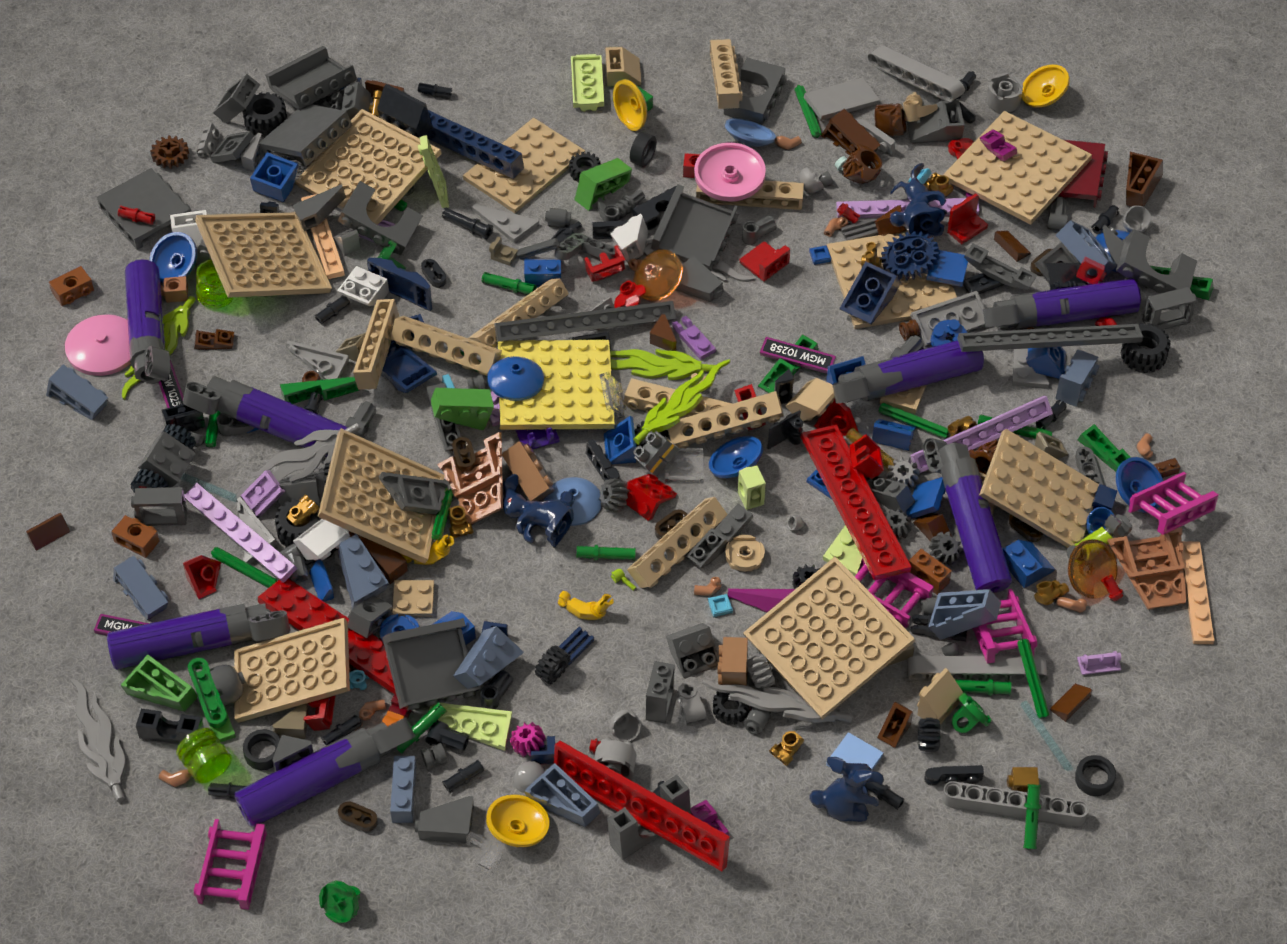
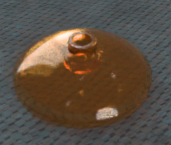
[634,250,682,301]
[1068,539,1118,599]

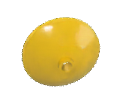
[1022,64,1070,108]
[613,79,647,131]
[486,795,549,847]

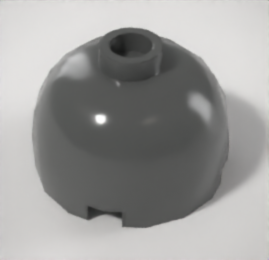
[209,665,246,707]

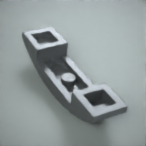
[964,243,1037,289]

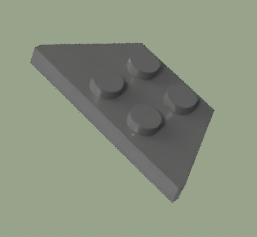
[379,472,449,515]

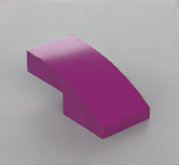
[980,129,1017,161]
[691,800,729,836]

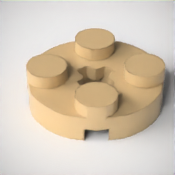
[725,535,765,572]

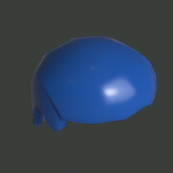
[1086,507,1115,534]

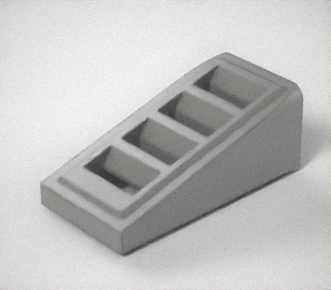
[241,133,262,171]

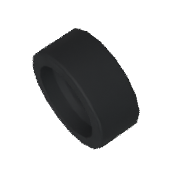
[629,132,657,167]
[243,729,280,770]
[1075,755,1116,797]

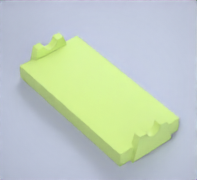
[571,54,604,111]

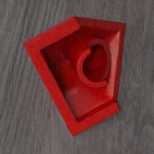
[814,398,860,436]
[183,555,221,599]

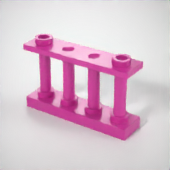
[1128,472,1219,535]
[855,558,934,629]
[972,589,1037,664]
[194,819,267,910]

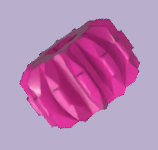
[510,722,546,757]

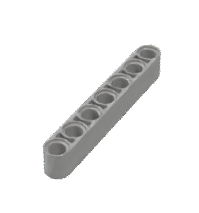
[868,45,965,102]
[907,656,1048,683]
[942,781,1089,826]

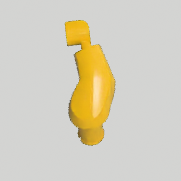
[400,534,454,565]
[558,591,614,620]

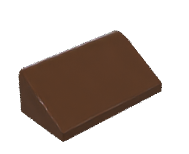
[994,231,1031,262]
[26,512,70,550]
[1050,683,1093,722]

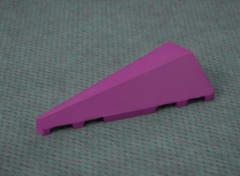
[728,588,795,613]

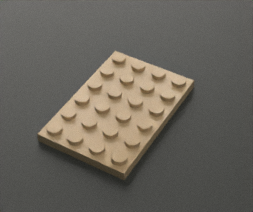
[463,117,585,213]
[979,429,1099,548]
[234,618,350,723]

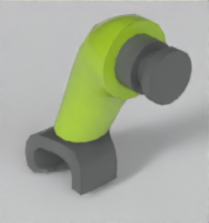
[1067,514,1132,564]

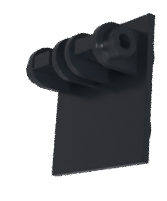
[1046,263,1088,290]
[767,410,803,450]

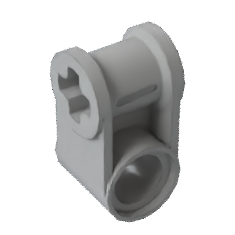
[678,682,706,724]

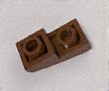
[194,329,234,350]

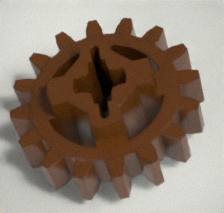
[150,135,189,169]

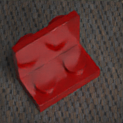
[947,193,988,245]
[739,242,790,282]

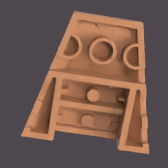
[437,432,503,524]
[1107,528,1186,610]

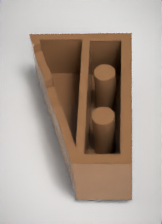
[502,441,555,502]

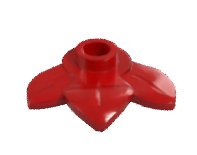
[948,138,975,160]
[614,281,646,308]

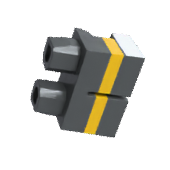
[633,431,680,476]

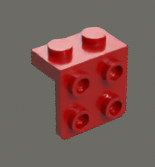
[626,474,677,521]

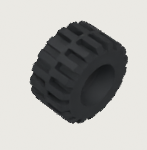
[242,92,287,138]
[1121,323,1171,373]
[275,498,321,547]

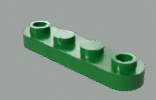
[188,658,228,728]

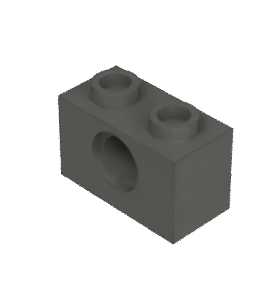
[348,595,393,638]

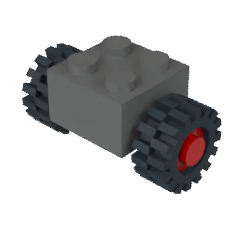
[130,424,196,493]

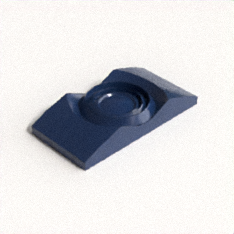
[367,257,433,311]
[381,340,437,393]

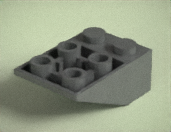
[318,82,371,120]
[906,100,964,143]

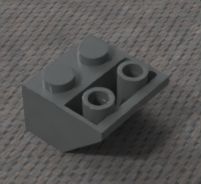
[666,623,719,678]

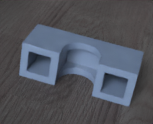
[390,756,417,823]

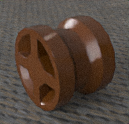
[899,319,920,341]

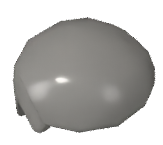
[799,167,824,194]
[1122,206,1152,233]
[609,709,642,742]
[513,761,545,793]

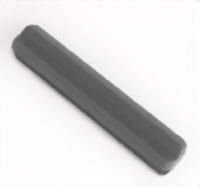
[516,238,560,259]

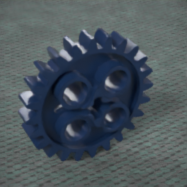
[881,231,940,281]

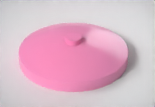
[694,143,766,201]
[65,315,131,376]

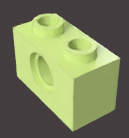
[738,465,766,510]

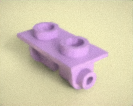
[1077,651,1121,675]

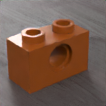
[49,266,94,306]
[111,515,160,558]
[909,549,952,595]

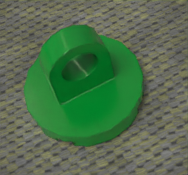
[377,240,406,270]
[952,692,992,733]
[319,880,360,924]

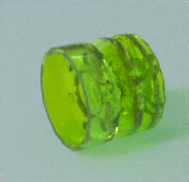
[196,260,234,308]
[176,728,232,784]

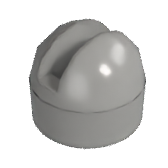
[787,515,804,531]

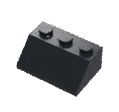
[377,84,433,139]

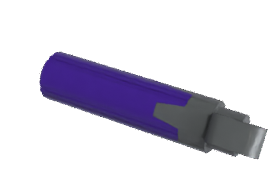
[832,340,984,403]
[234,717,415,828]

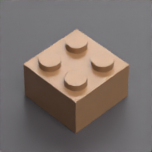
[718,637,748,686]

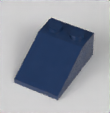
[839,261,901,325]

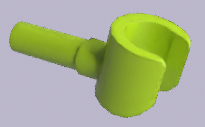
[611,569,636,591]

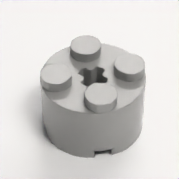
[986,73,1023,114]
[594,738,637,780]

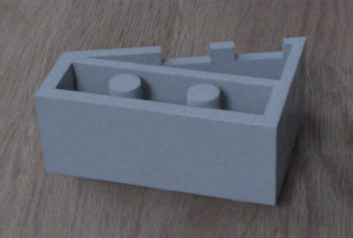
[1056,220,1117,278]
[1055,349,1100,407]
[46,364,108,420]
[337,534,388,609]
[113,555,169,620]
[929,589,1001,640]
[453,626,524,689]
[524,763,600,827]

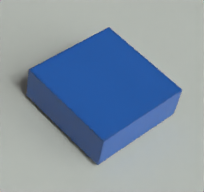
[809,245,831,265]

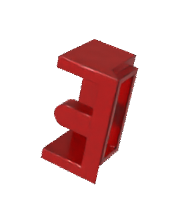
[584,245,625,282]
[849,434,884,479]
[303,695,336,731]

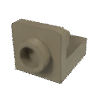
[489,237,518,266]

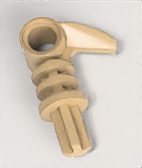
[903,92,938,122]

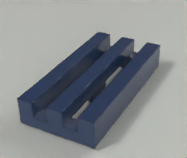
[559,626,594,667]

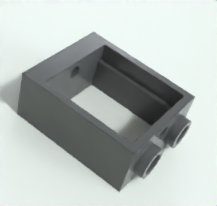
[213,74,260,123]
[1142,287,1197,330]
[131,487,188,526]
[646,661,675,724]

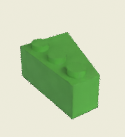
[574,158,632,211]
[431,388,494,430]
[121,655,198,712]

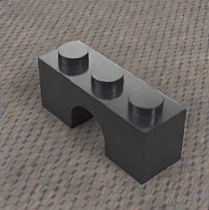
[633,186,676,231]
[136,708,205,747]

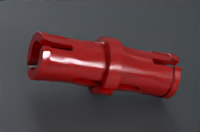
[118,205,156,225]

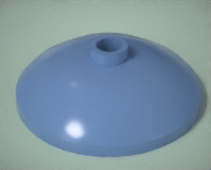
[725,118,776,147]
[544,477,602,526]

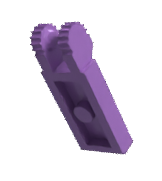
[672,316,716,360]

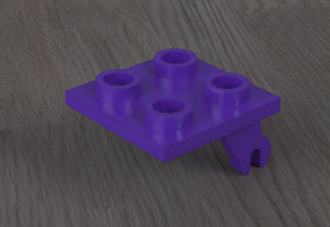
[515,427,560,449]

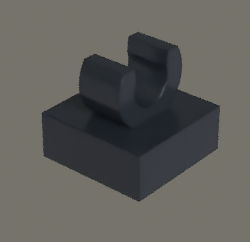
[260,201,279,213]

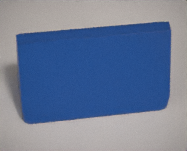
[309,559,334,602]

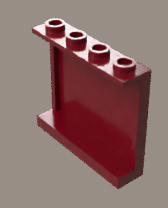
[1058,140,1108,208]

